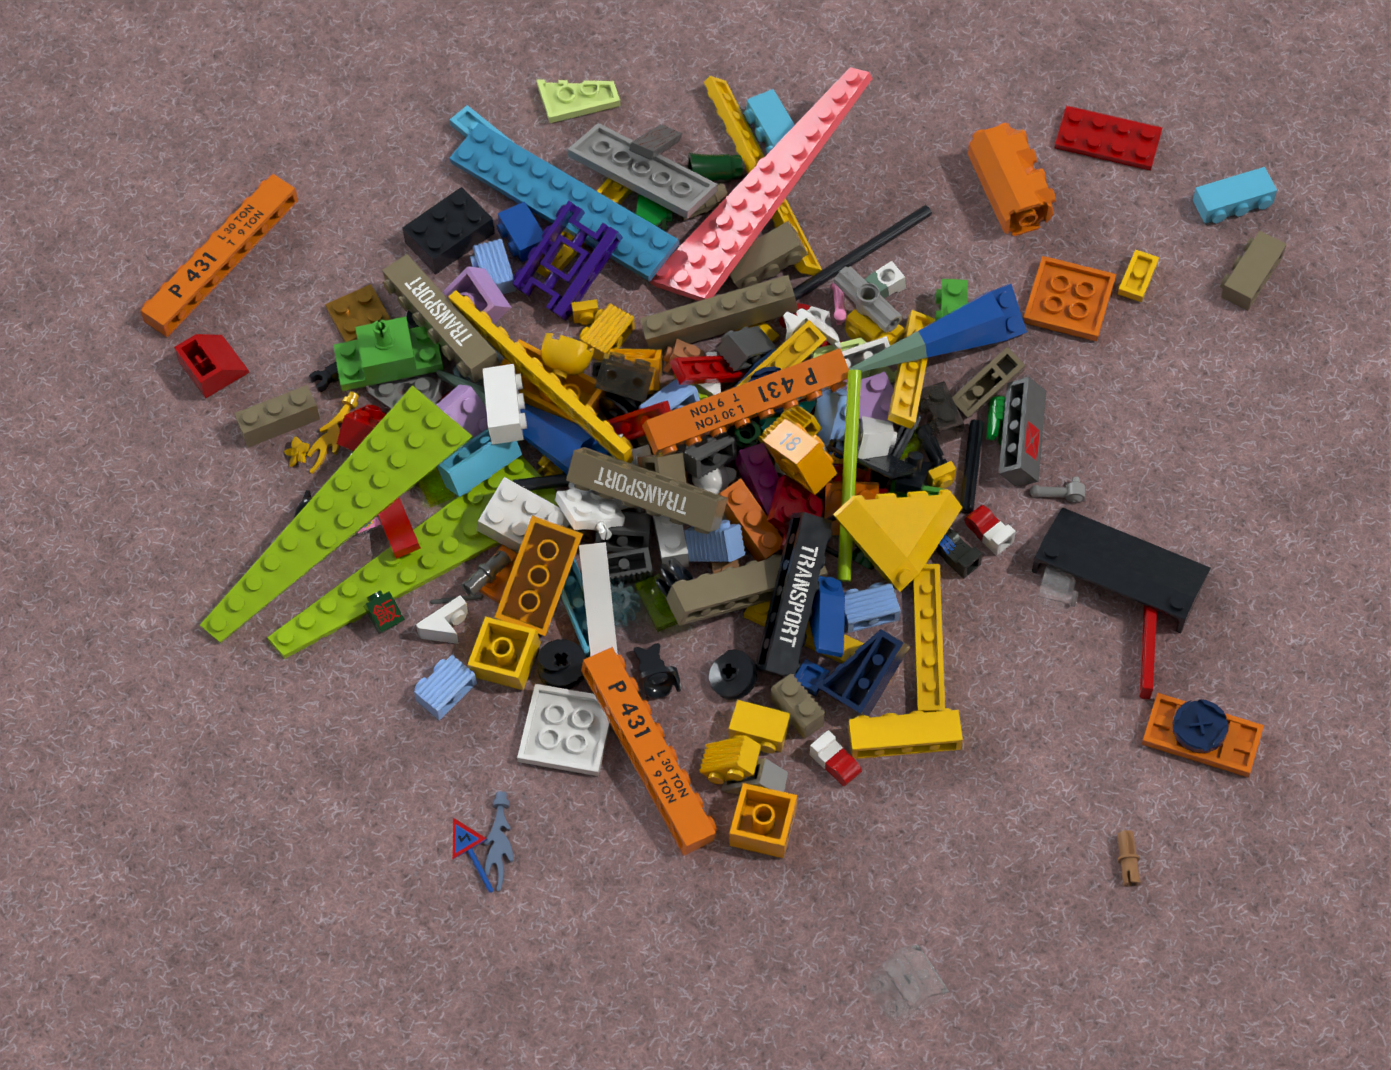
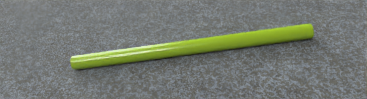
[837,369,861,582]

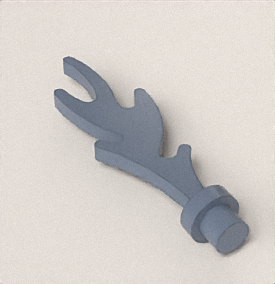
[484,791,514,892]

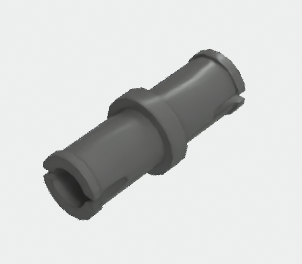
[461,550,511,597]

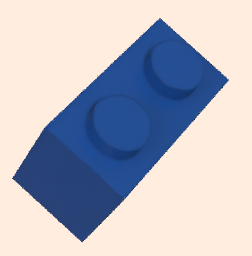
[496,201,543,263]

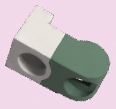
[864,261,906,300]

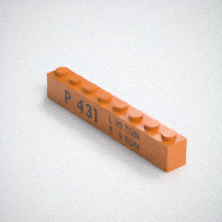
[140,173,298,337]
[642,348,849,456]
[581,647,717,856]

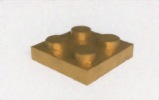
[325,284,391,342]

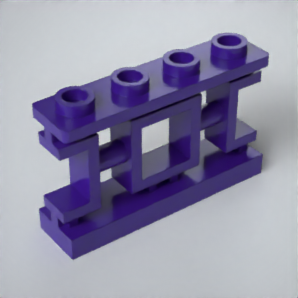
[512,201,623,321]

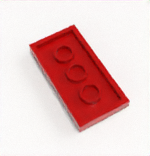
[1054,105,1163,171]

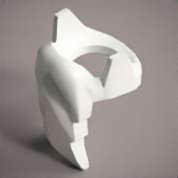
[783,309,841,349]

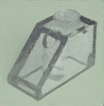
[1036,565,1079,614]

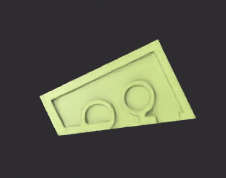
[537,79,620,123]

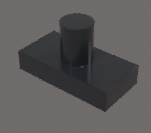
[894,451,931,494]

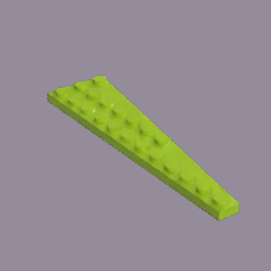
[200,385,473,643]
[267,455,559,659]

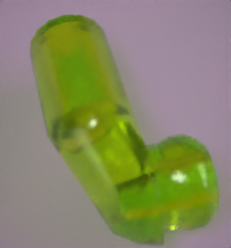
[900,426,923,460]

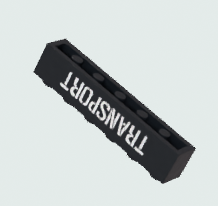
[755,512,832,678]

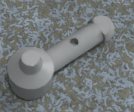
[1029,477,1086,503]

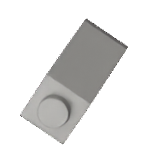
[721,758,788,795]

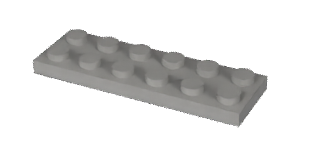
[568,123,717,219]

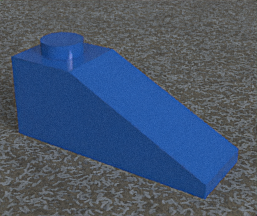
[809,576,845,658]

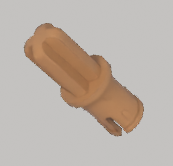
[1117,830,1141,887]

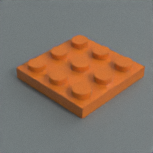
[1023,256,1116,341]

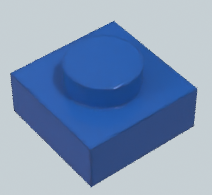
[795,659,829,697]

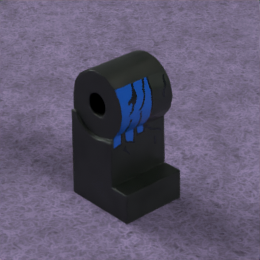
[935,528,982,579]

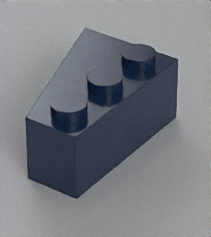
[816,629,911,716]

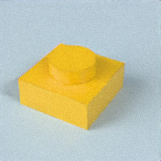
[572,299,599,325]
[927,461,956,489]

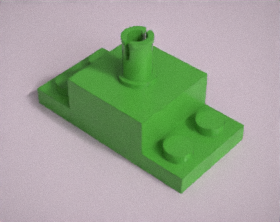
[333,317,444,391]

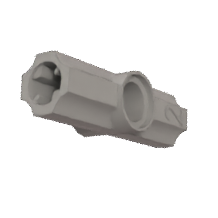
[834,266,902,333]

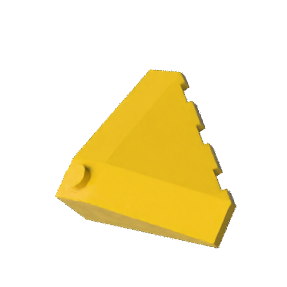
[833,489,963,592]

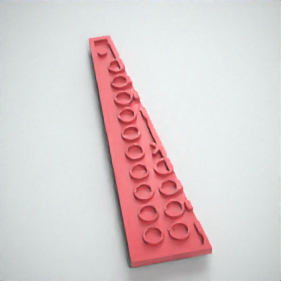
[650,67,873,301]

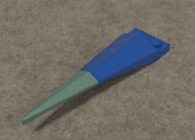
[849,284,1027,372]
[436,369,612,475]

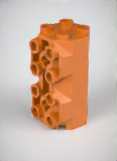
[968,123,1056,236]

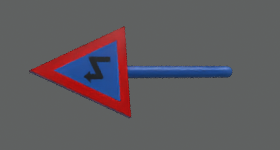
[452,818,494,893]

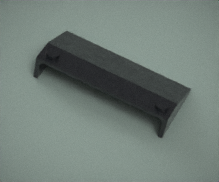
[1032,507,1211,634]

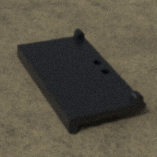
[827,439,917,479]

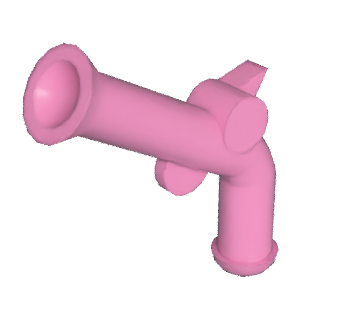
[830,282,846,325]

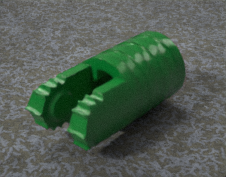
[986,396,1006,445]

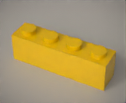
[848,708,963,759]

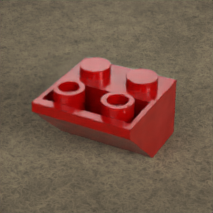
[174,334,249,399]
[336,404,386,451]

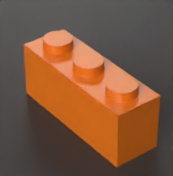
[718,479,783,562]

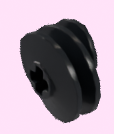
[599,389,639,420]
[656,557,693,598]
[538,639,586,690]
[709,649,757,700]

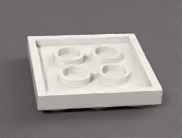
[517,684,610,776]

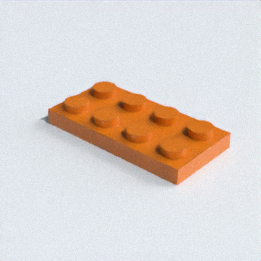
[1142,693,1264,778]

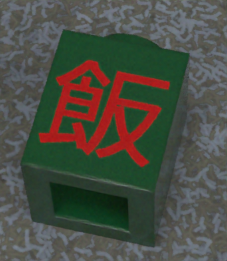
[363,590,405,634]

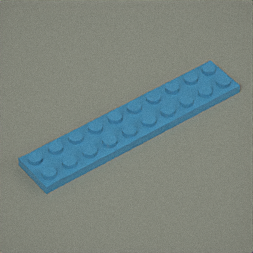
[449,122,679,282]

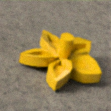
[284,436,310,467]

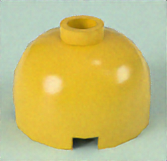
[541,333,594,379]

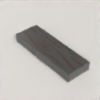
[629,124,682,160]

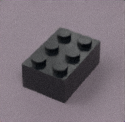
[402,187,495,275]

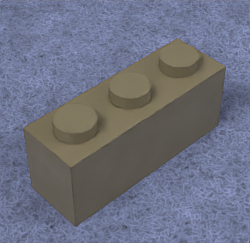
[730,221,808,289]
[1220,231,1287,311]
[234,385,320,448]

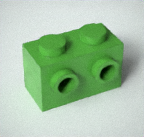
[935,279,968,321]

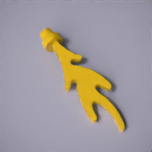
[307,392,359,474]

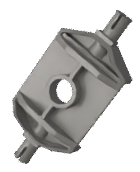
[365,374,443,409]

